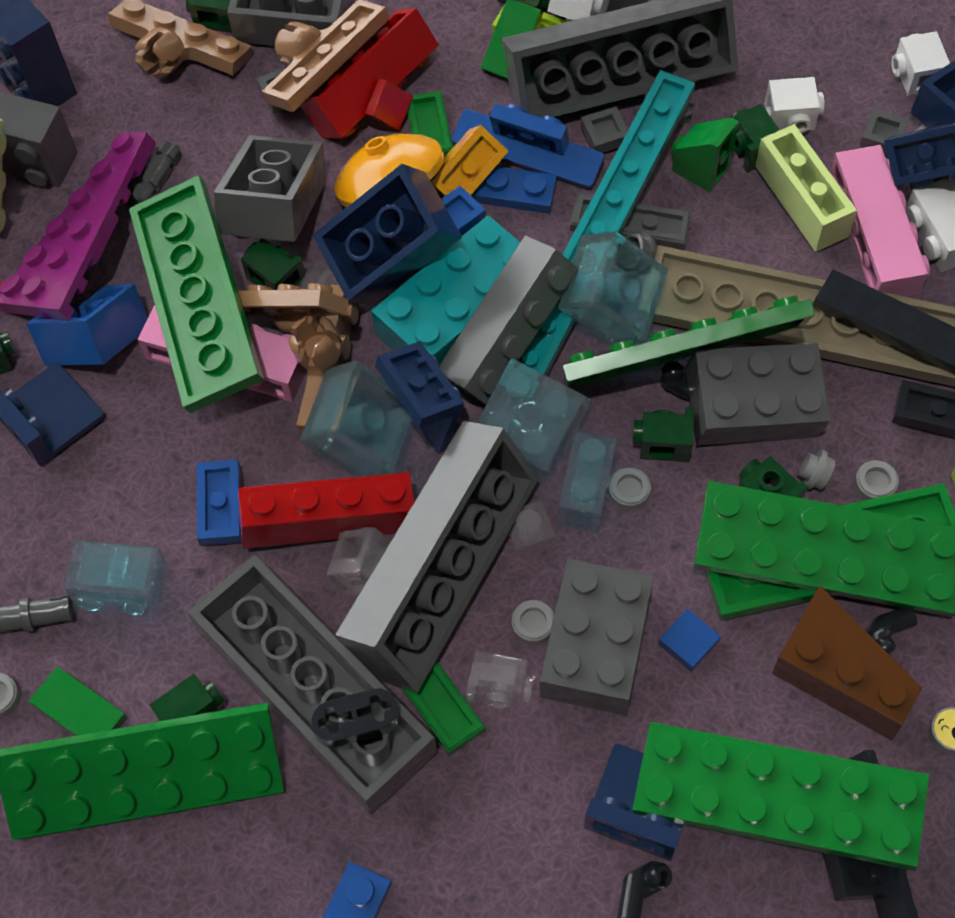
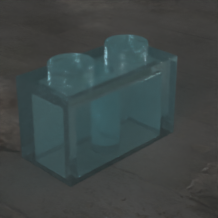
[558,431,617,534]
[64,540,167,615]

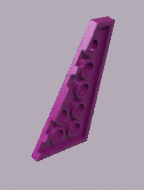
[0,132,156,321]

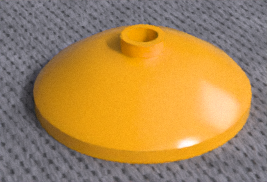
[334,134,444,207]

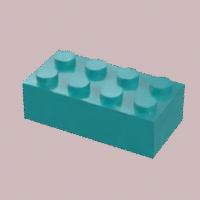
[371,215,520,365]

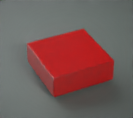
[365,79,413,131]

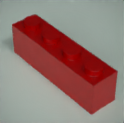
[300,8,439,139]
[238,472,414,548]

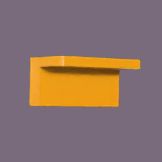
[430,125,508,197]

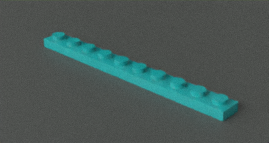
[498,70,695,406]

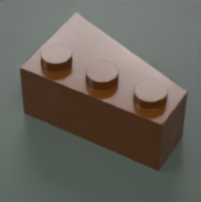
[772,586,922,741]

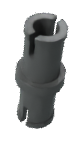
[0,594,74,632]

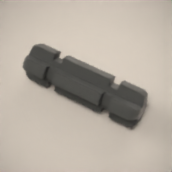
[130,141,181,205]

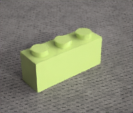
[755,124,857,252]

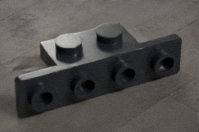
[825,750,918,918]

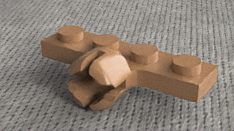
[108,0,252,78]
[261,0,390,112]
[237,283,348,335]
[288,284,359,445]

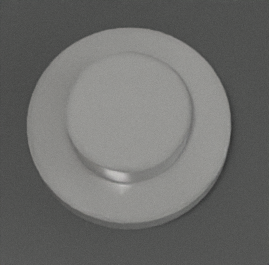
[799,449,835,490]

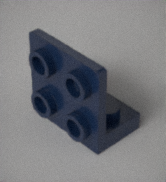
[884,122,955,189]
[375,341,464,453]
[0,363,105,466]
[584,744,683,861]

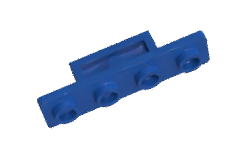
[452,103,604,189]

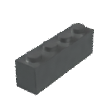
[439,235,579,406]

